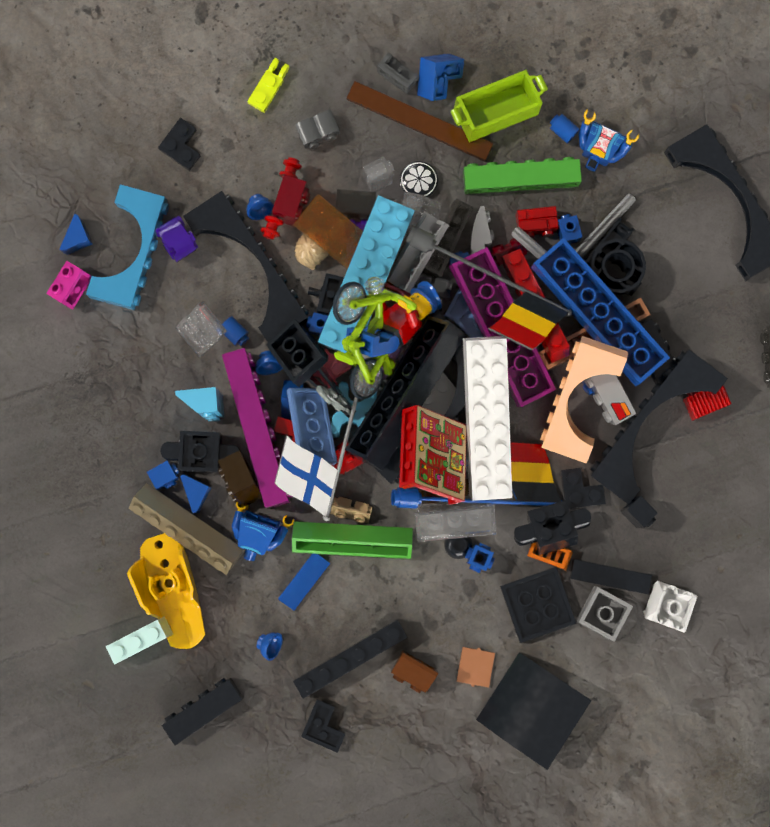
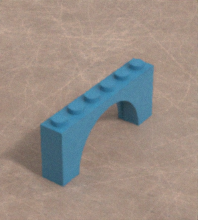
[86,184,169,310]

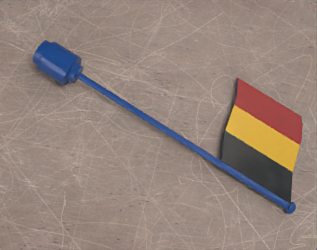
[391,442,561,508]

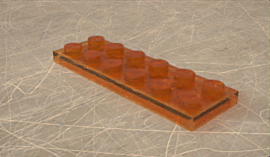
[293,194,397,291]

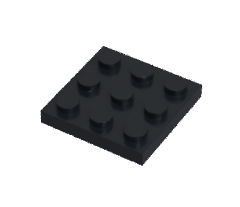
[500,567,577,643]

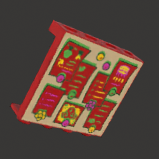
[399,405,467,505]

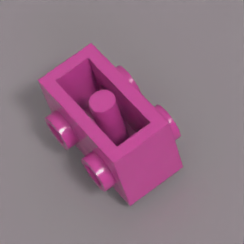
[46,261,91,310]

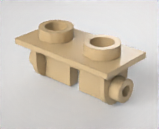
[331,497,372,523]

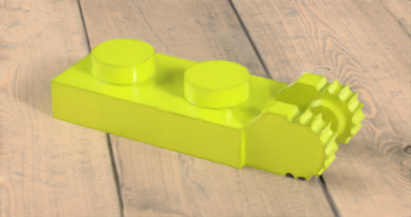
[247,58,289,113]

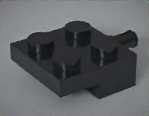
[308,273,344,316]

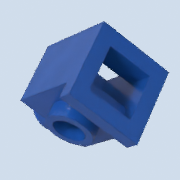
[306,312,328,336]

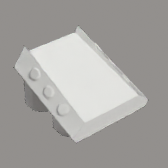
[643,581,697,632]

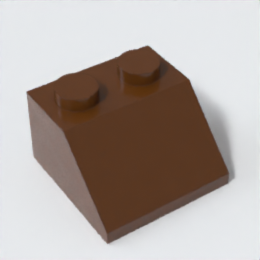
[391,650,439,693]

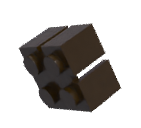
[218,450,262,507]

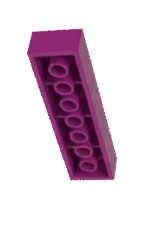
[449,247,556,407]
[222,348,293,509]

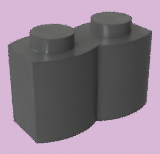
[295,110,340,149]

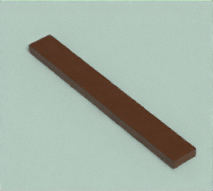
[347,81,493,162]

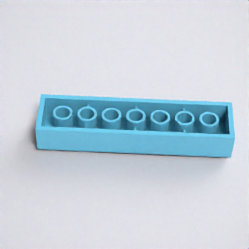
[318,195,415,353]

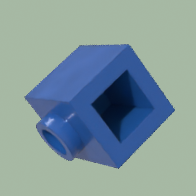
[557,214,583,244]
[147,460,180,490]

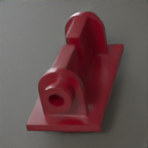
[490,238,529,266]

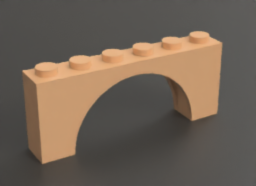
[540,336,628,463]

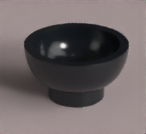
[444,531,473,559]

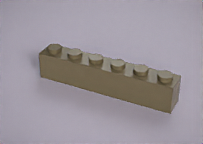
[128,483,244,575]

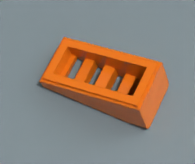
[527,543,573,571]

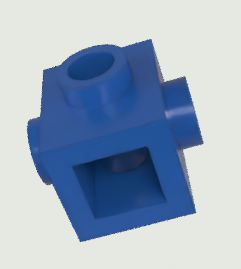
[465,543,495,573]

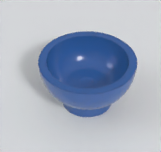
[247,194,274,220]
[256,351,283,375]
[257,632,283,661]

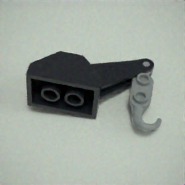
[266,318,356,418]

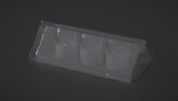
[414,499,497,542]

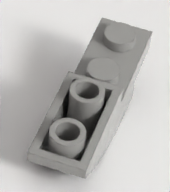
[470,206,494,255]

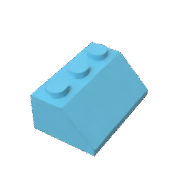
[175,387,225,422]

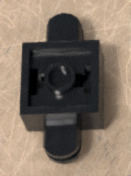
[160,431,239,473]
[514,500,591,555]

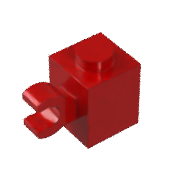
[336,443,364,472]

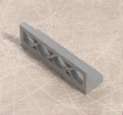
[387,212,449,293]

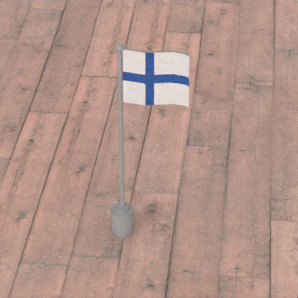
[274,354,375,521]

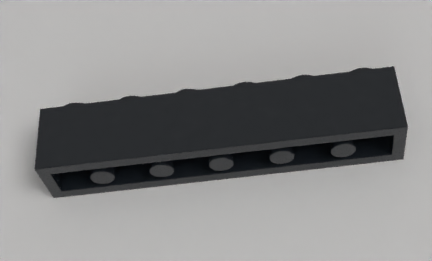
[293,619,408,699]

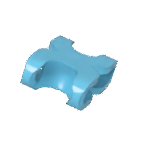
[331,382,377,438]

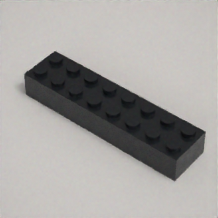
[345,316,466,471]

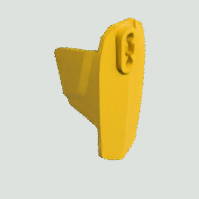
[127,533,206,649]

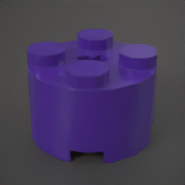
[155,216,198,263]

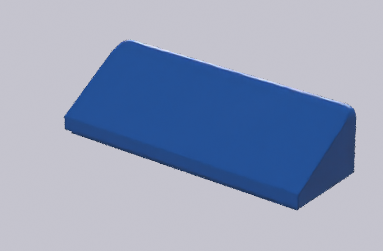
[278,553,330,610]

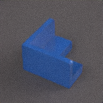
[417,54,464,101]

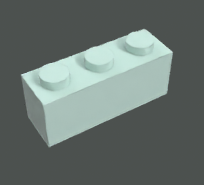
[106,616,173,665]

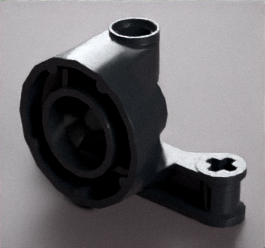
[585,218,646,296]

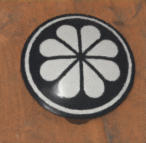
[400,161,438,200]

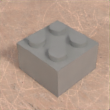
[576,586,633,642]

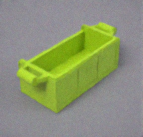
[451,70,548,142]

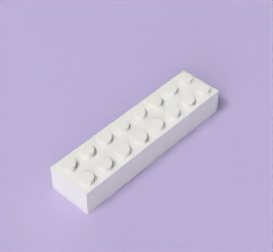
[463,336,512,501]

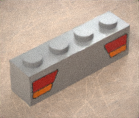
[574,355,636,425]

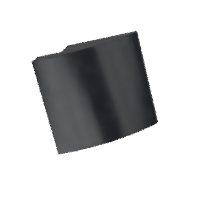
[476,652,592,770]

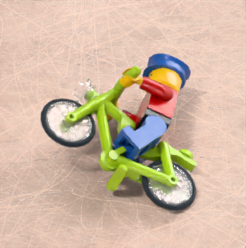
[333,277,442,399]

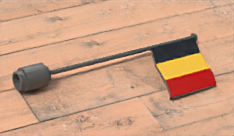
[406,227,573,350]

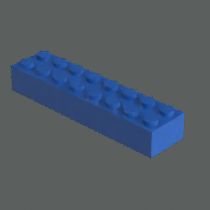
[531,238,670,387]

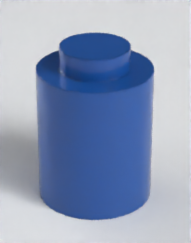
[550,114,580,144]
[219,316,249,346]

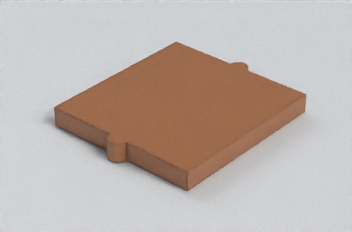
[457,647,495,688]

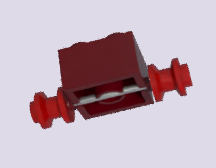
[261,157,311,240]

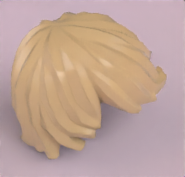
[294,232,329,270]

